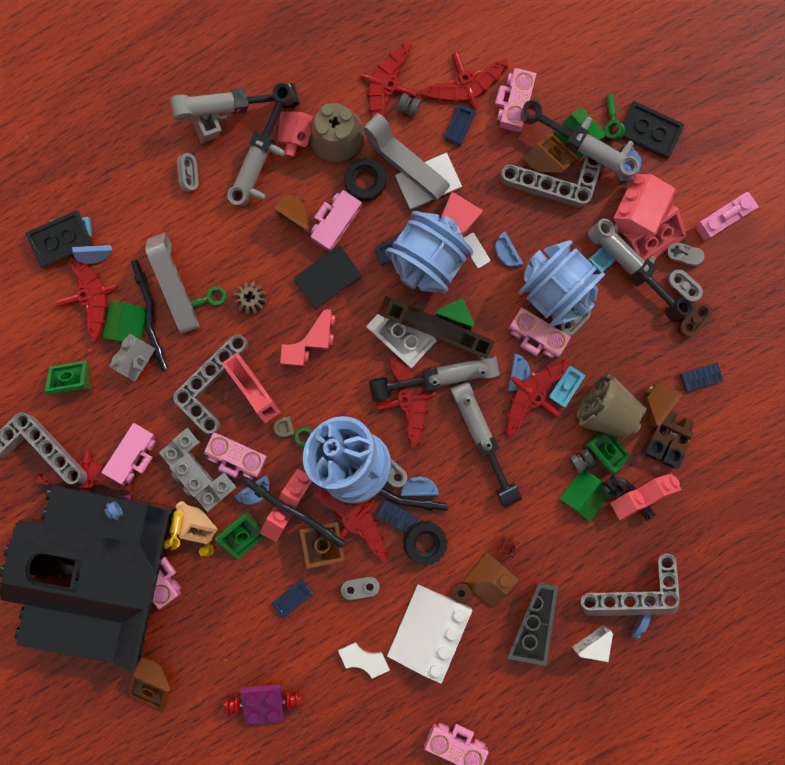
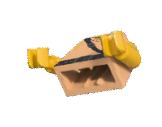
[164,501,218,557]

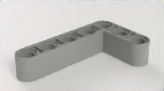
[364,113,450,201]
[500,156,602,208]
[145,232,199,334]
[173,334,248,434]
[0,412,87,486]
[581,554,680,616]

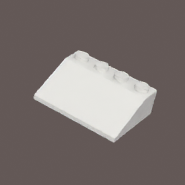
[387,584,472,684]

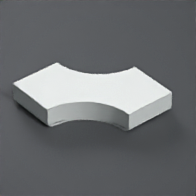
[338,642,390,678]

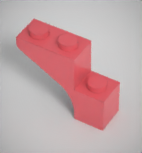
[280,310,335,367]
[222,352,281,423]
[260,468,312,543]
[610,473,682,520]

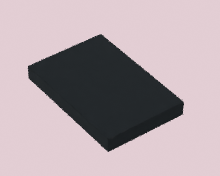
[621,101,685,159]
[25,210,94,268]
[294,245,362,309]

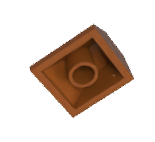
[524,133,578,172]
[274,194,311,237]
[643,382,682,428]
[463,552,519,607]
[127,657,170,712]

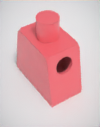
[277,112,314,157]
[441,192,483,236]

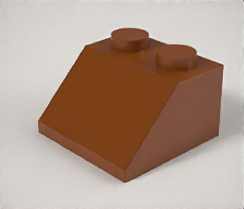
[297,522,345,569]

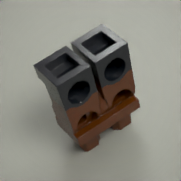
[641,411,694,469]

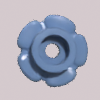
[105,501,123,520]

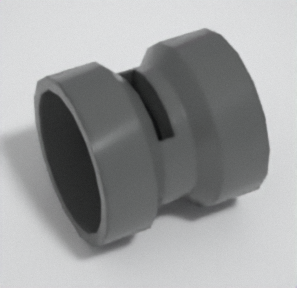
[397,93,421,118]
[569,448,596,474]

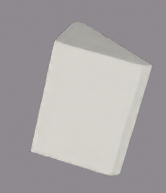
[572,625,613,662]

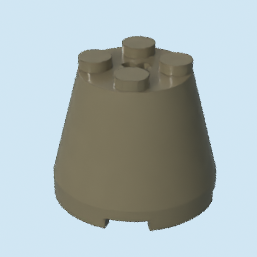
[309,103,365,164]
[576,373,646,439]

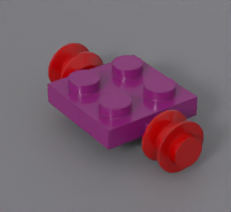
[223,684,303,725]

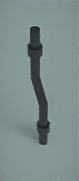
[131,260,169,371]
[243,477,345,548]
[377,488,448,511]

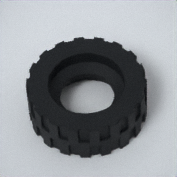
[344,157,386,202]
[403,521,448,566]

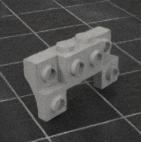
[159,428,237,512]

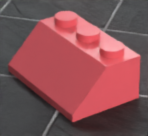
[614,174,676,236]
[619,203,687,261]

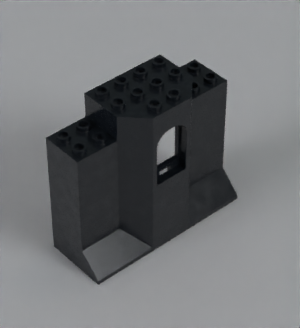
[0,484,175,671]

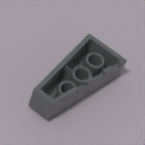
[507,582,558,666]

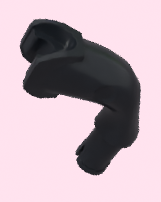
[600,474,656,521]

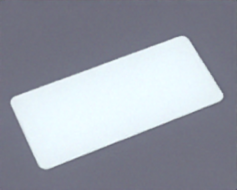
[464,233,490,268]

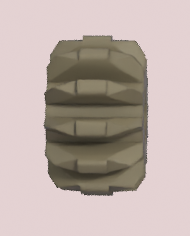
[234,282,267,314]

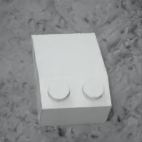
[366,314,437,368]

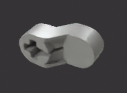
[668,243,704,267]

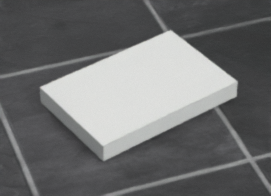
[395,153,462,210]

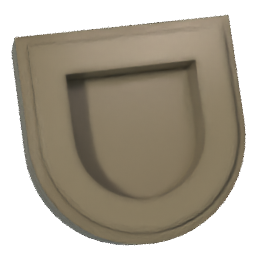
[273,416,295,437]

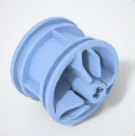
[385,211,474,294]
[518,240,605,327]
[303,416,391,503]

